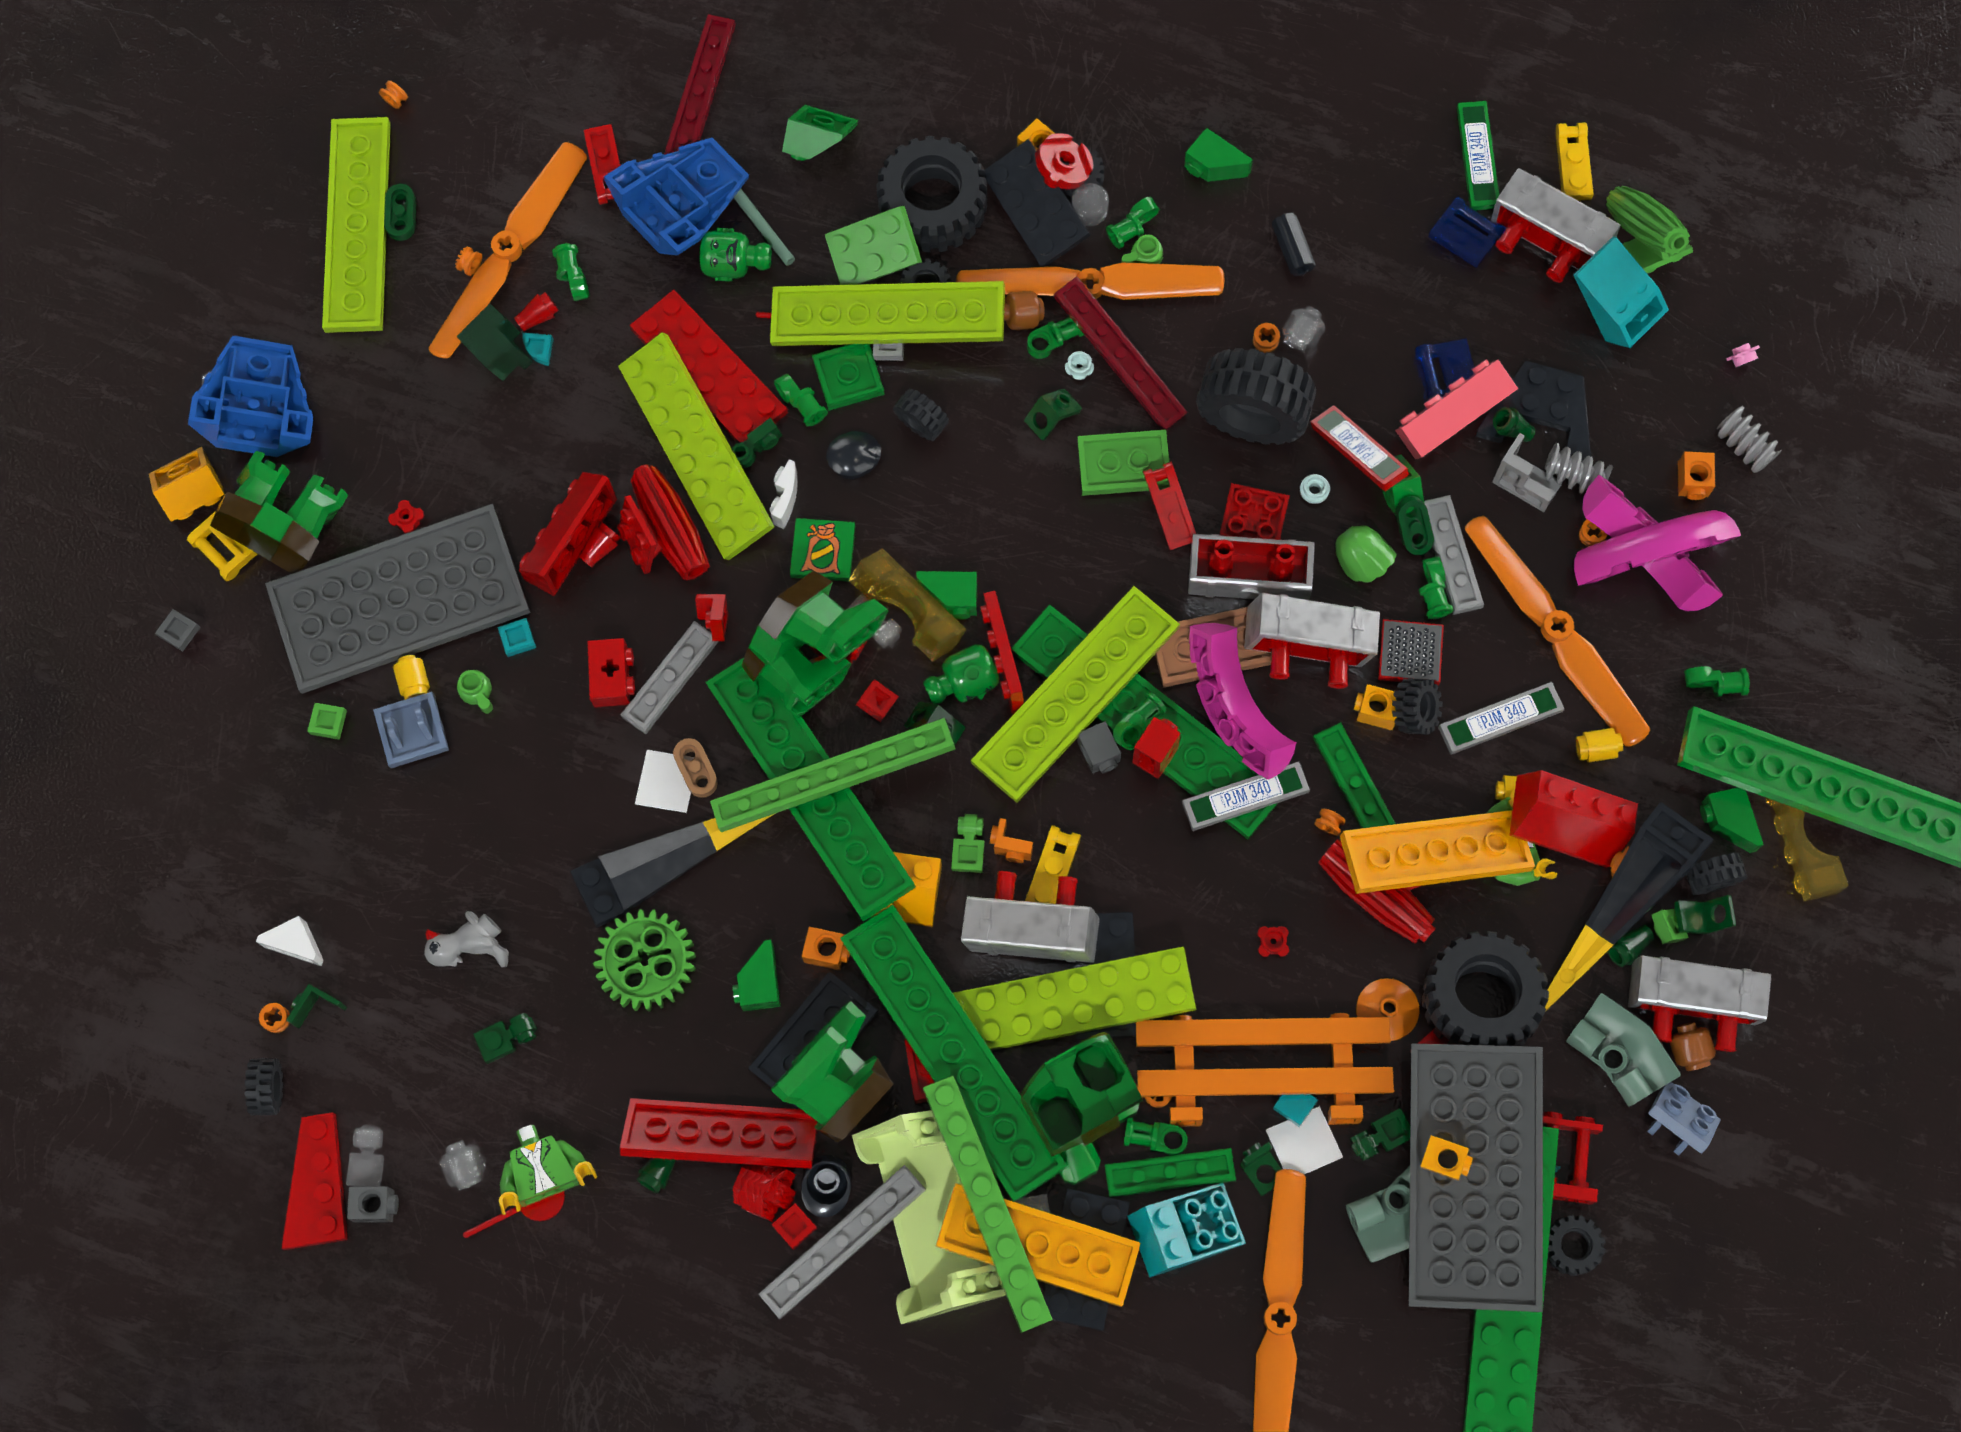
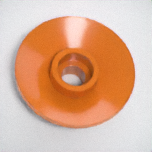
[1356,978,1419,1041]

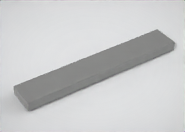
[759,1165,926,1319]

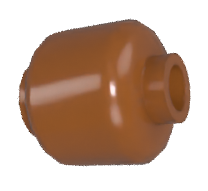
[1004,291,1044,330]
[1670,1022,1716,1071]

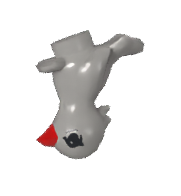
[424,911,509,967]

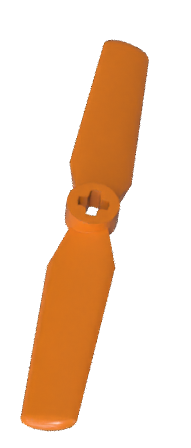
[428,142,587,359]
[956,262,1225,300]
[1465,516,1650,747]
[1253,1169,1306,1432]

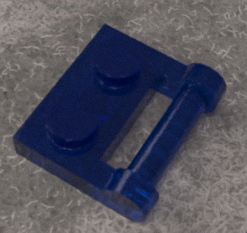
[1428,197,1506,268]
[1415,338,1474,400]

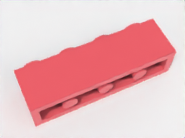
[1395,359,1518,459]

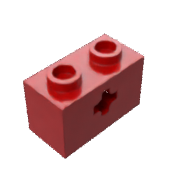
[588,638,635,707]
[1132,717,1181,779]

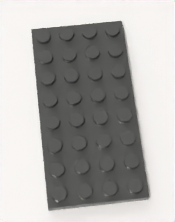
[265,504,531,694]
[1409,1044,1543,1312]

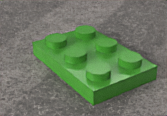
[825,206,922,285]
[1077,430,1170,496]

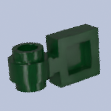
[732,418,783,468]
[473,1013,537,1064]
[1350,1108,1411,1161]

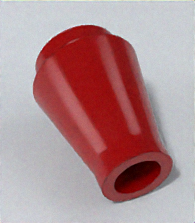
[514,292,559,332]
[578,522,621,567]

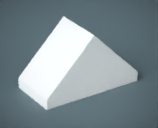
[256,916,324,966]

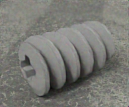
[1717,406,1782,473]
[1545,442,1613,494]

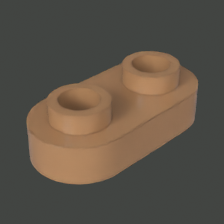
[673,738,718,797]

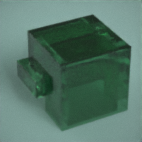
[456,304,533,381]

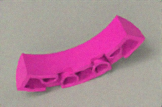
[1582,475,1723,611]
[1574,510,1741,586]
[1189,623,1296,779]

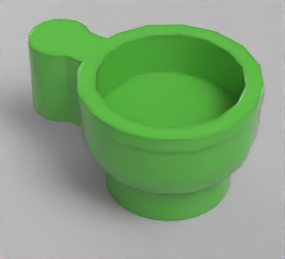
[1121,235,1163,264]
[457,670,493,714]

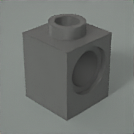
[1077,721,1121,773]
[347,1187,399,1223]

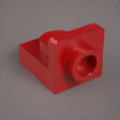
[695,594,728,641]

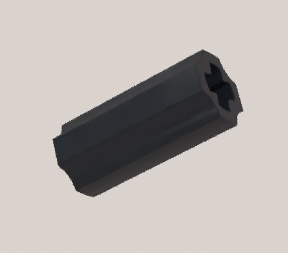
[1271,213,1316,277]

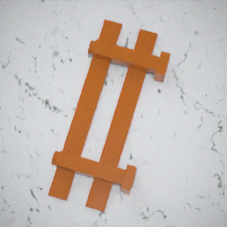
[1136,1013,1394,1127]

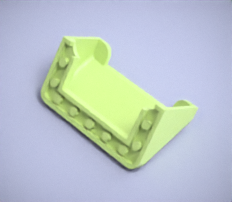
[852,1110,1006,1324]

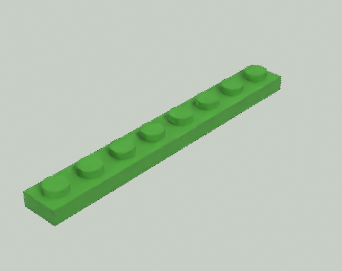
[710,718,956,832]
[923,1076,1053,1333]

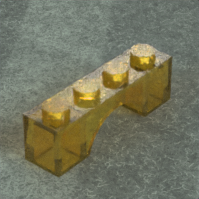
[849,548,966,662]
[1765,797,1848,901]

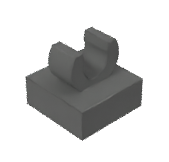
[155,609,201,652]

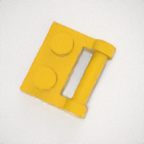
[187,511,257,581]

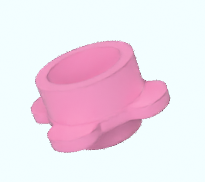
[1726,343,1760,367]

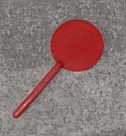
[463,1191,565,1238]

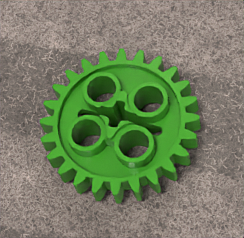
[593,909,696,1011]

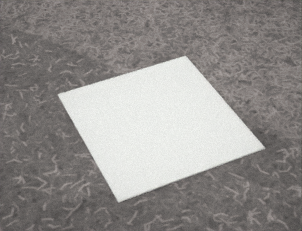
[635,750,695,813]
[1266,1106,1343,1174]

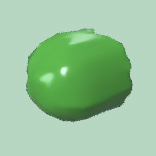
[1335,525,1397,583]

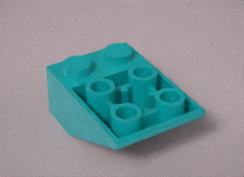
[1574,236,1669,348]
[1127,1183,1246,1277]

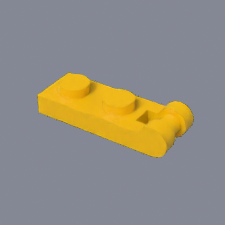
[1556,122,1594,200]
[1025,825,1081,904]

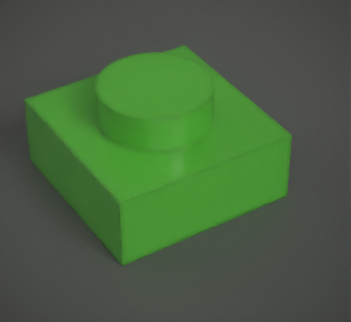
[307,703,347,740]
[1652,909,1689,944]

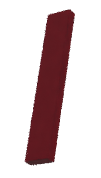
[664,14,736,155]
[1053,276,1188,430]

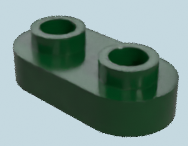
[384,184,416,241]
[1395,496,1434,555]

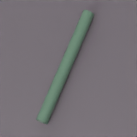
[734,189,795,266]

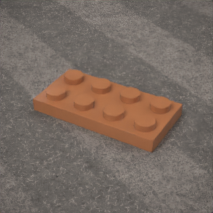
[1155,607,1272,688]

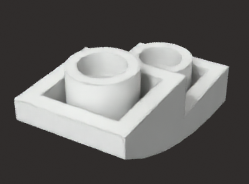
[770,459,798,529]

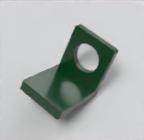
[1024,388,1082,441]
[904,701,966,752]
[1674,895,1736,934]
[286,984,347,1029]
[1240,1142,1281,1196]

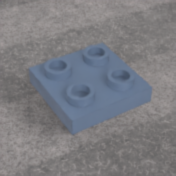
[373,692,449,768]
[1647,1082,1721,1156]

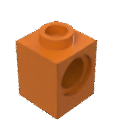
[1678,452,1715,500]
[802,927,850,970]

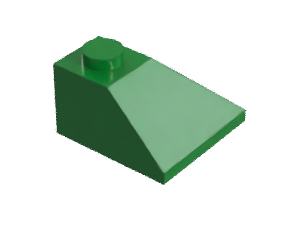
[782,105,858,161]

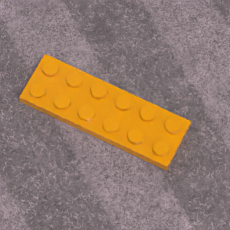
[1340,810,1535,894]
[935,1183,1141,1307]

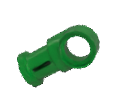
[1106,197,1160,249]
[552,243,589,301]
[1027,317,1084,359]
[774,373,828,427]
[1419,556,1454,619]
[1684,666,1750,697]
[1113,691,1167,750]
[1124,1117,1188,1156]

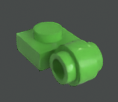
[951,814,985,873]

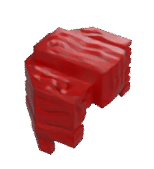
[733,1164,796,1222]

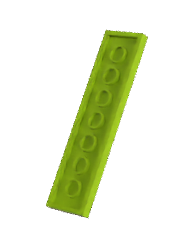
[322,117,391,333]
[770,281,1005,346]
[618,332,775,560]
[971,586,1180,803]
[953,946,1197,1051]

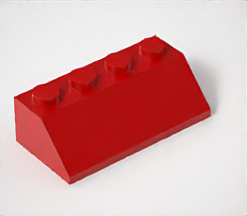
[519,472,617,596]
[1509,770,1638,868]

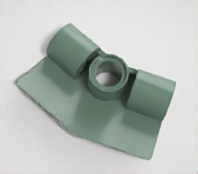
[1566,993,1681,1107]
[1346,1166,1410,1263]

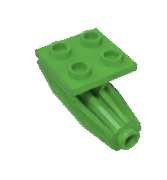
[1606,186,1693,273]

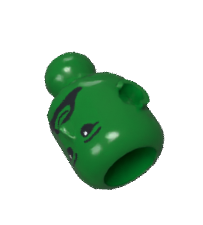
[700,228,772,281]
[923,644,1000,704]

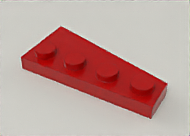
[980,591,1024,716]
[281,1112,348,1250]

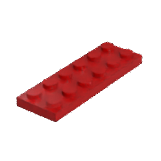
[630,290,788,443]
[620,1098,818,1169]

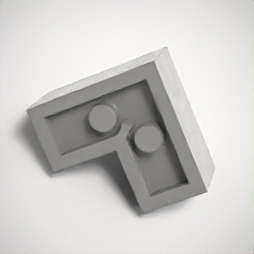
[1492,433,1562,512]

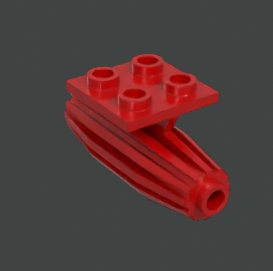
[617,465,710,580]
[1318,839,1436,943]

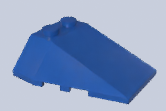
[604,138,749,255]
[188,336,313,457]

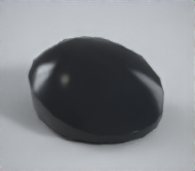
[826,431,881,479]
[801,1155,852,1218]

